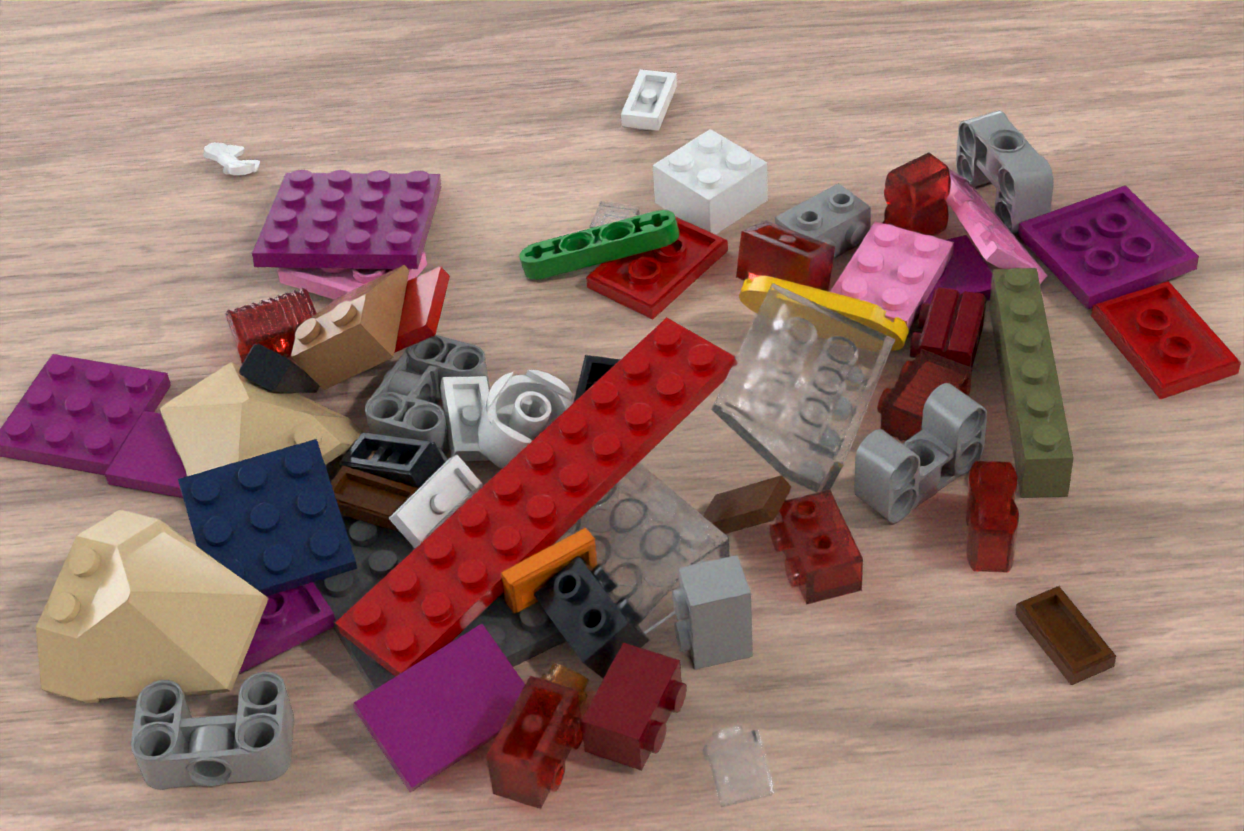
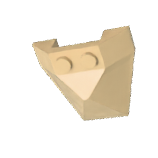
[159,362,376,476]
[36,509,269,704]

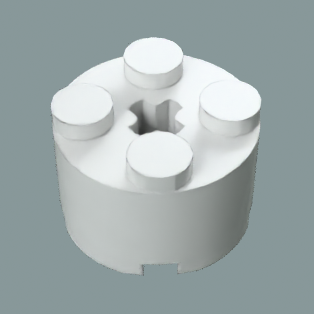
[478,370,573,469]

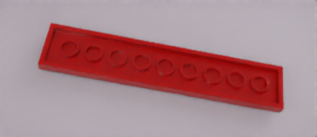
[335,317,737,677]

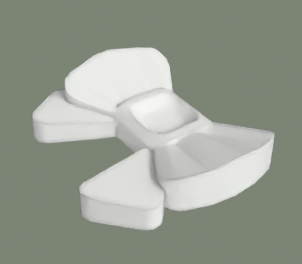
[203,142,260,175]

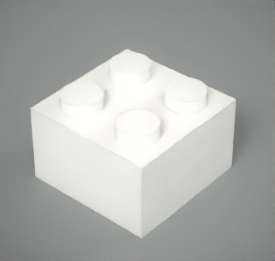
[653,129,768,235]

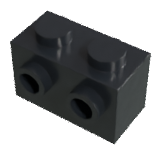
[533,556,650,679]

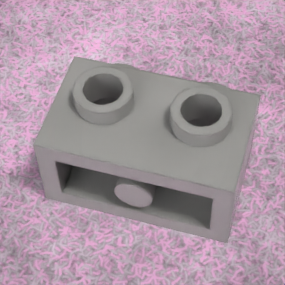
[775,183,871,274]
[672,555,753,670]

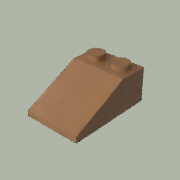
[291,265,409,390]

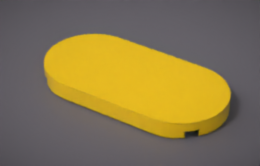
[739,276,909,351]

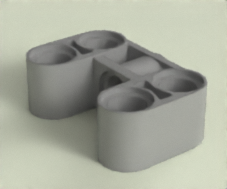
[956,110,1054,234]
[364,335,490,456]
[854,383,987,523]
[131,671,294,790]

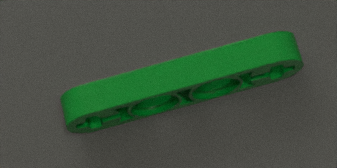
[519,210,680,280]

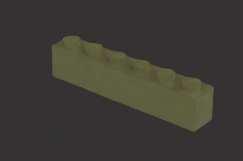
[989,268,1074,498]

